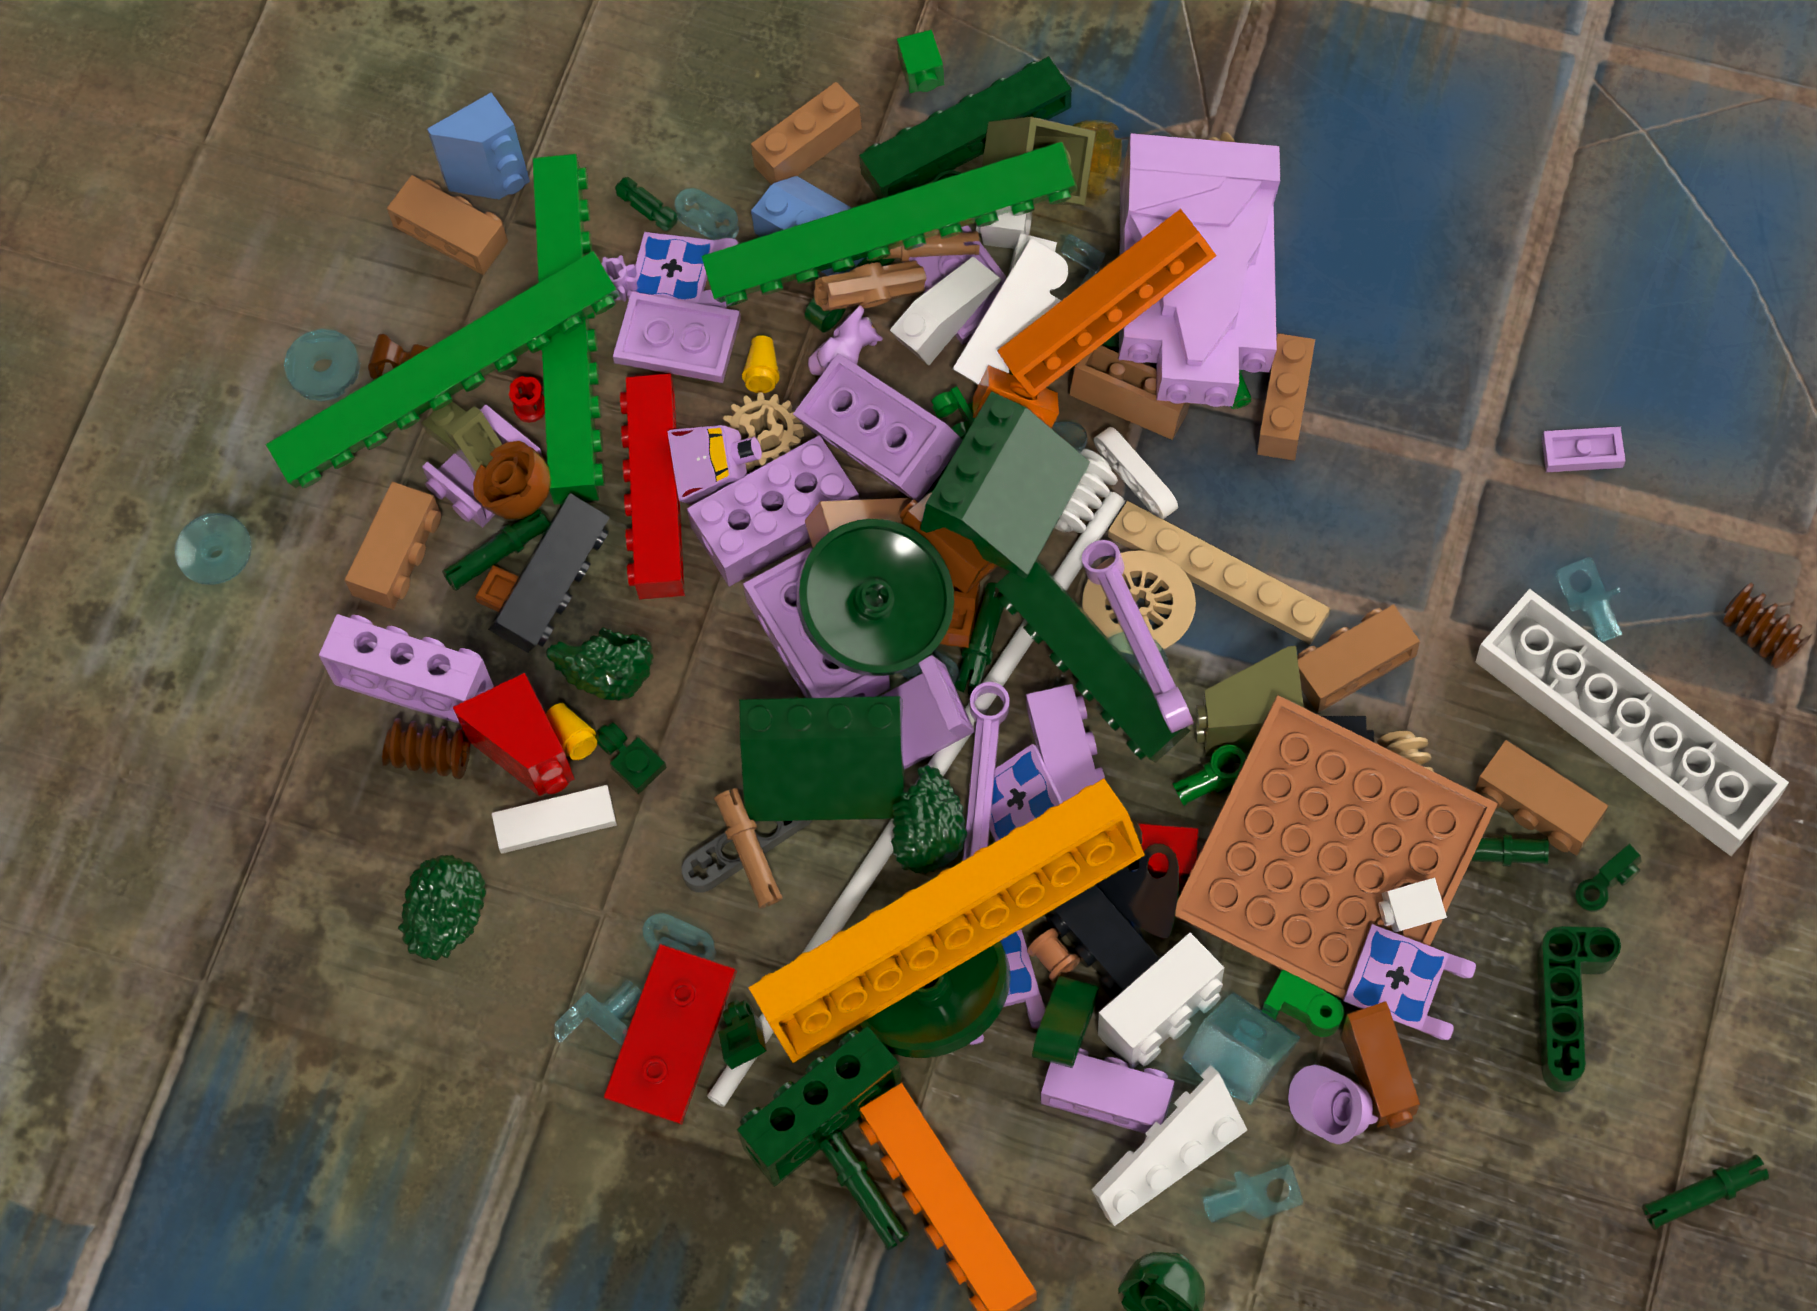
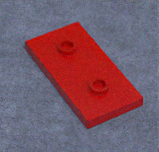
[604,944,737,1125]

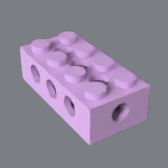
[793,353,963,502]
[687,435,859,587]
[743,547,890,698]
[319,614,494,724]

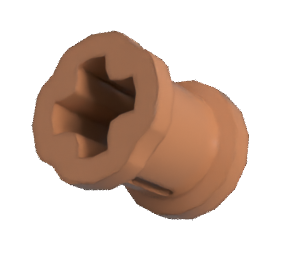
[1027,928,1080,983]

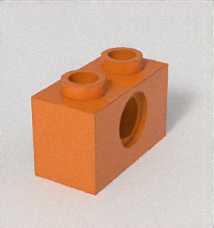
[973,365,1059,428]

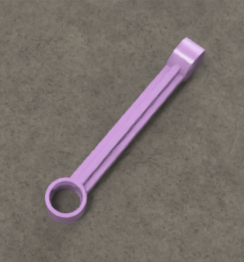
[1082,540,1194,733]
[962,682,1009,861]

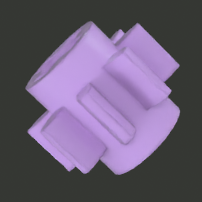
[601,255,638,302]

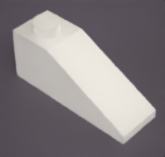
[890,257,1001,366]

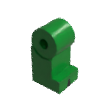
[1261,970,1344,1037]

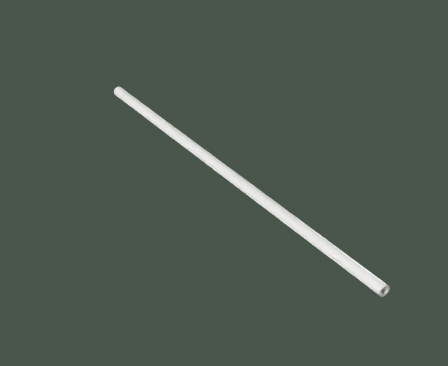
[707,492,1125,1107]

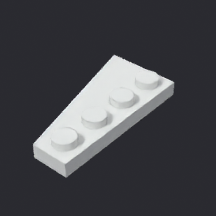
[1091,1065,1247,1226]

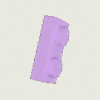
[1542,427,1625,472]

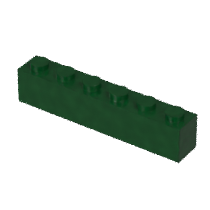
[859,56,1072,200]
[995,559,1191,763]

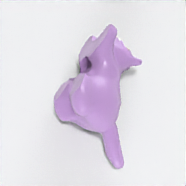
[808,305,883,376]

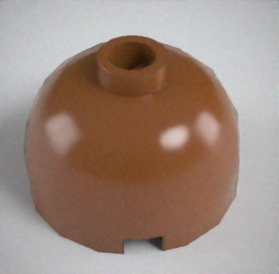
[473,441,551,520]

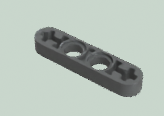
[682,821,812,892]

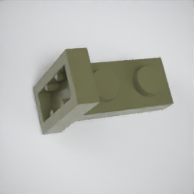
[421,402,502,476]

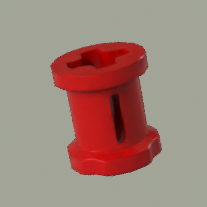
[509,376,545,423]

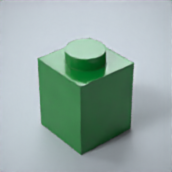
[897,29,944,94]

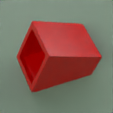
[453,673,575,796]

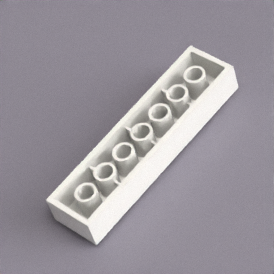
[1475,589,1789,856]

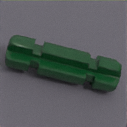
[615,177,678,231]

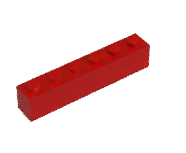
[620,373,685,600]

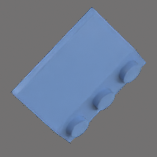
[427,92,530,200]
[751,176,864,276]

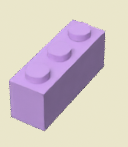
[1026,684,1105,802]
[1041,1048,1175,1133]

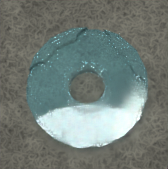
[284,329,360,401]

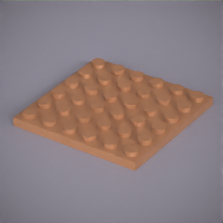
[1175,695,1498,1009]

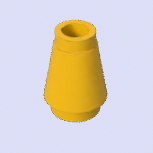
[742,335,780,393]
[546,703,597,760]

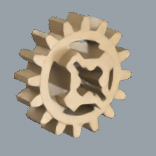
[723,392,804,472]

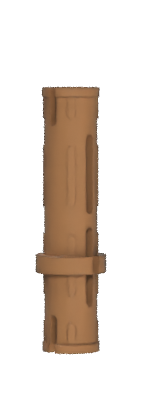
[866,231,980,262]
[714,788,783,909]

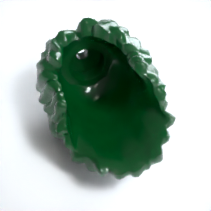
[546,627,654,701]
[891,765,967,874]
[398,855,486,961]

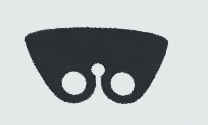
[1096,817,1179,938]

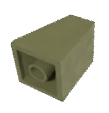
[982,117,1096,206]
[1195,646,1304,756]

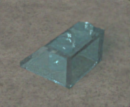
[1182,992,1301,1105]

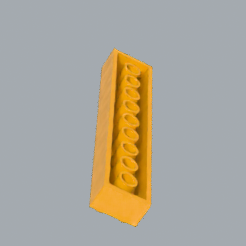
[748,778,1145,1063]

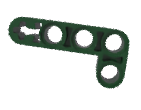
[1537,926,1621,1093]

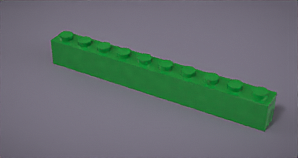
[701,142,1078,306]
[533,154,605,505]
[265,251,620,488]

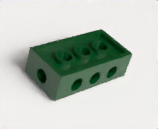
[737,1026,902,1187]

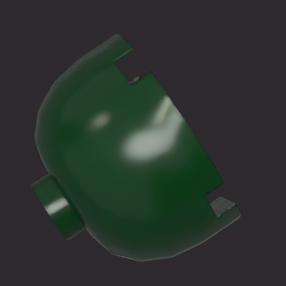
[1118,1252,1205,1311]

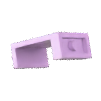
[422,405,544,528]
[855,655,975,770]

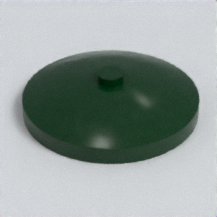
[796,519,954,676]
[859,941,1011,1058]

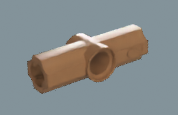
[813,261,927,311]

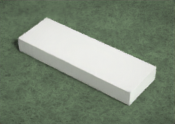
[492,785,617,854]

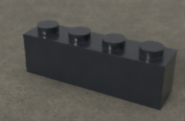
[488,493,609,653]
[1047,885,1160,998]

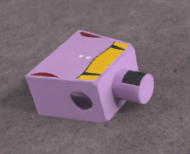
[667,425,762,505]

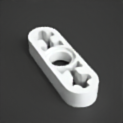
[1094,427,1178,519]

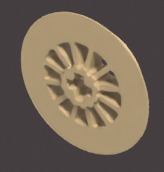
[1082,550,1196,654]

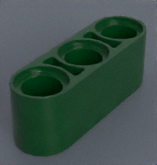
[1032,976,1099,1068]

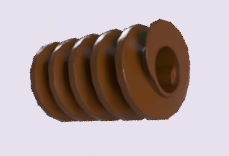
[1723,582,1812,669]
[382,718,470,779]

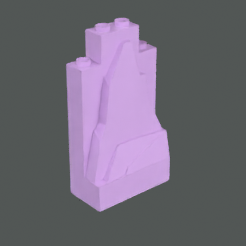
[1119,133,1280,407]

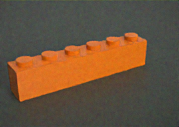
[997,208,1217,398]
[858,1083,1037,1311]

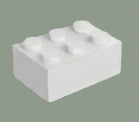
[1098,933,1224,1069]

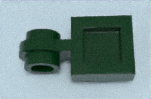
[595,722,667,794]
[1576,843,1642,912]
[718,1000,767,1070]

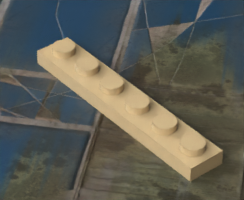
[1108,501,1330,645]

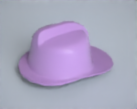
[1288,1065,1378,1145]

